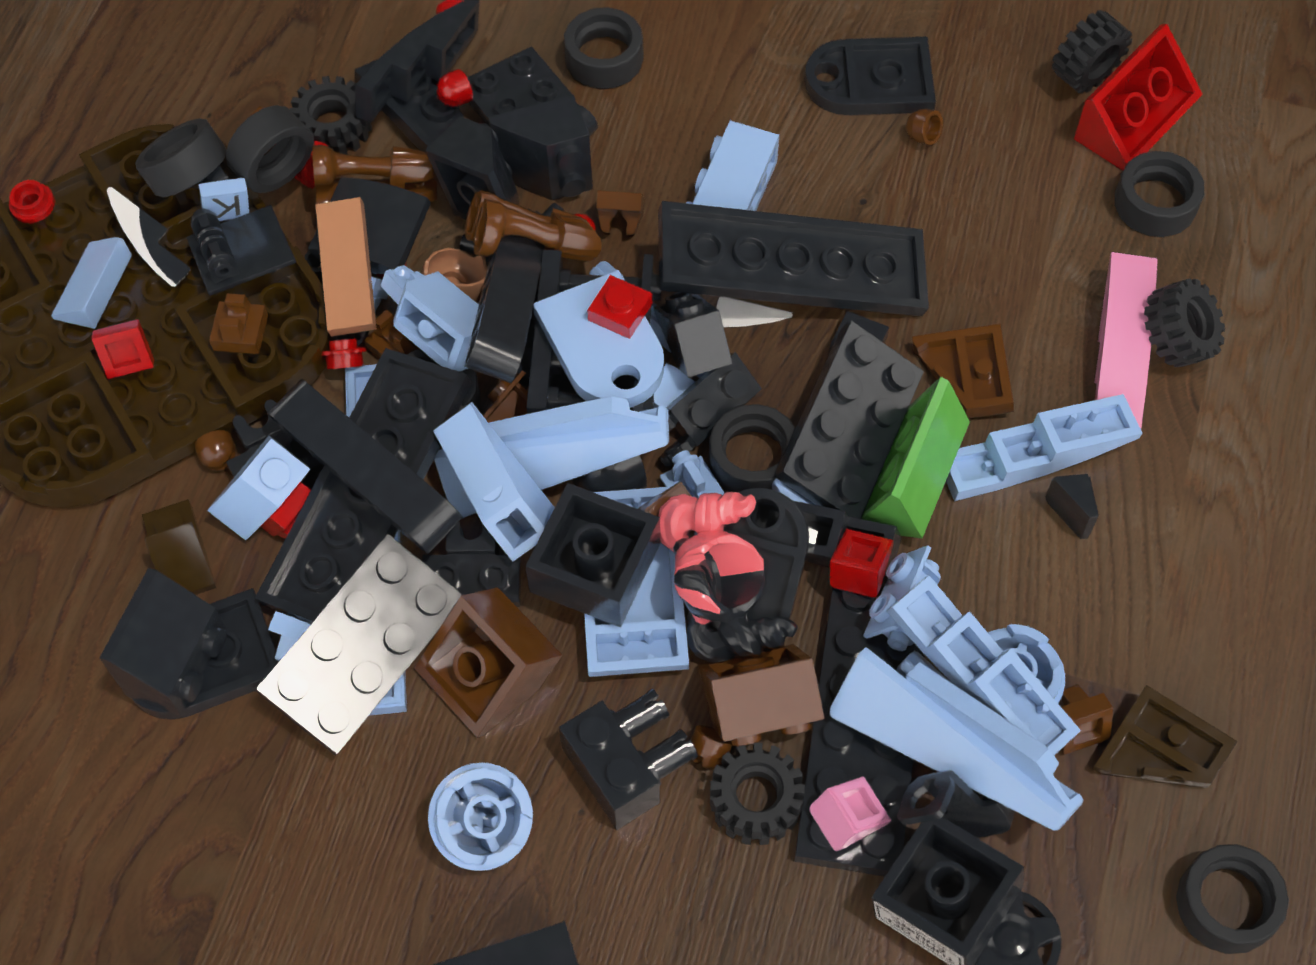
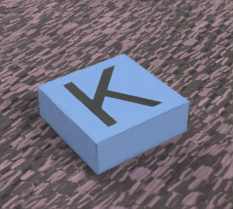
[199,178,249,221]

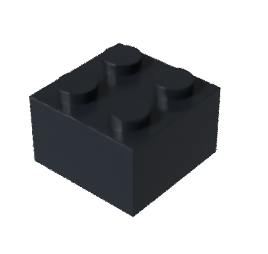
[525,483,660,627]

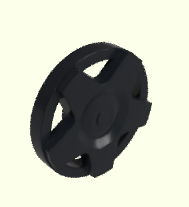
[974,892,1061,965]

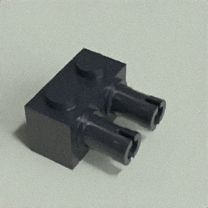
[559,689,698,830]

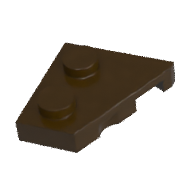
[1093,685,1238,788]

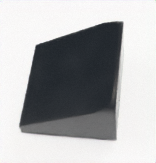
[1045,474,1099,539]

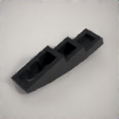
[355,0,480,123]

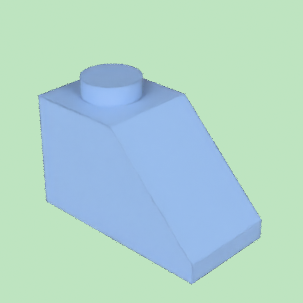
[207,436,310,540]

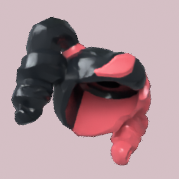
[658,492,798,663]

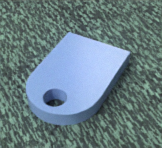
[533,270,664,408]

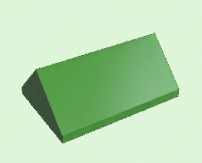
[861,377,970,538]

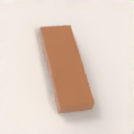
[316,197,377,337]

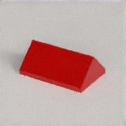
[1074,23,1203,171]

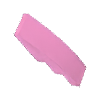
[1094,252,1157,429]

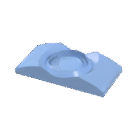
[584,487,689,677]

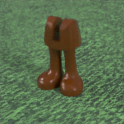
[313,145,438,204]
[465,191,602,262]

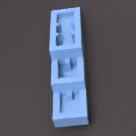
[946,394,1142,501]
[886,576,1081,755]

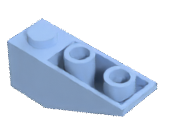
[434,402,555,561]

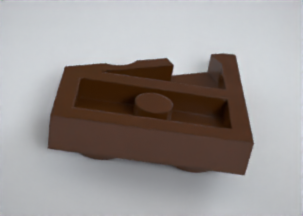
[912,324,1014,418]

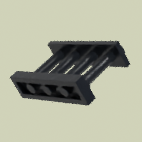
[526,250,661,414]

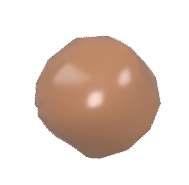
[422,247,487,303]

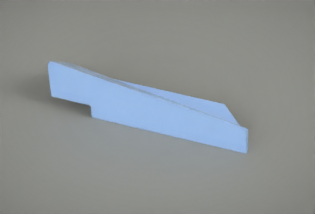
[434,396,669,518]
[830,647,1083,831]

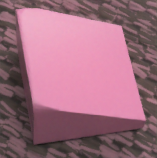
[810,776,891,851]

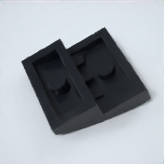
[308,177,431,274]

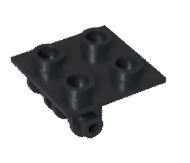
[467,46,573,121]
[186,205,296,296]

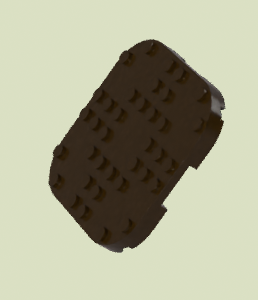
[0,124,333,507]

